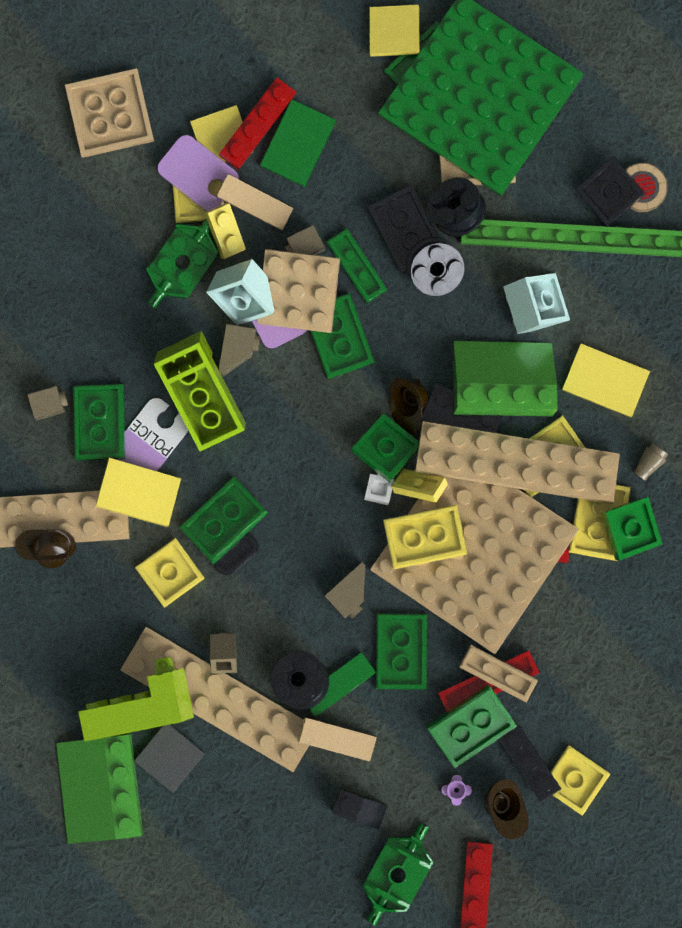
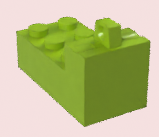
[154,331,246,451]
[78,657,194,742]

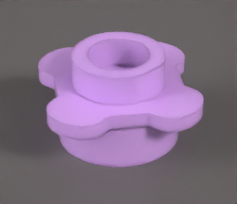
[441,775,472,806]

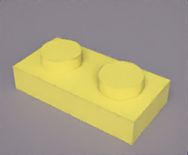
[204,203,246,259]
[391,469,448,502]

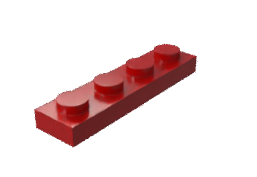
[218,78,297,170]
[438,651,540,712]
[460,842,493,928]

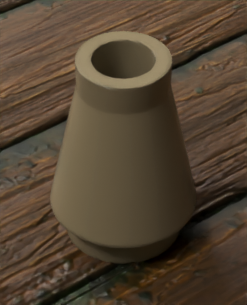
[634,443,668,481]

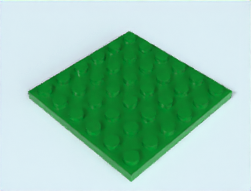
[378,0,584,196]

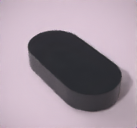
[214,534,258,575]

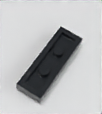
[499,726,562,803]

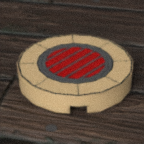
[626,163,667,212]

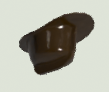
[389,378,428,435]
[15,529,76,569]
[484,779,529,840]

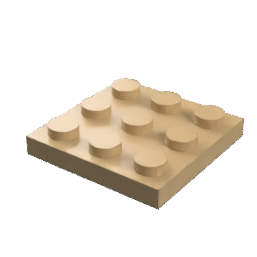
[65,68,154,158]
[257,249,340,333]

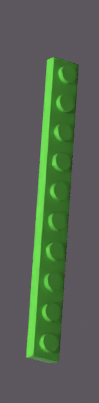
[461,220,682,257]

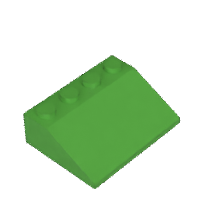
[453,341,558,417]
[56,734,143,844]

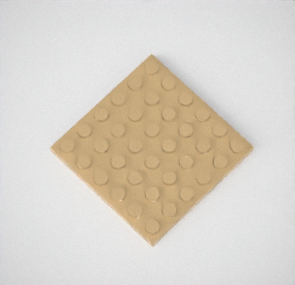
[370,475,579,654]

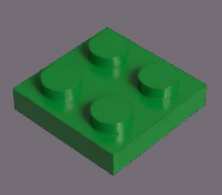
[351,413,419,483]
[601,497,662,560]

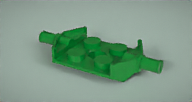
[146,218,218,309]
[362,823,433,926]

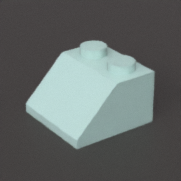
[206,259,274,326]
[504,273,570,334]

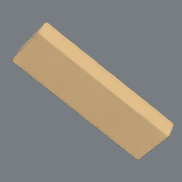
[216,174,293,231]
[459,645,538,703]
[297,717,377,761]

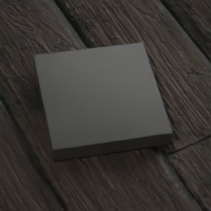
[135,725,205,793]

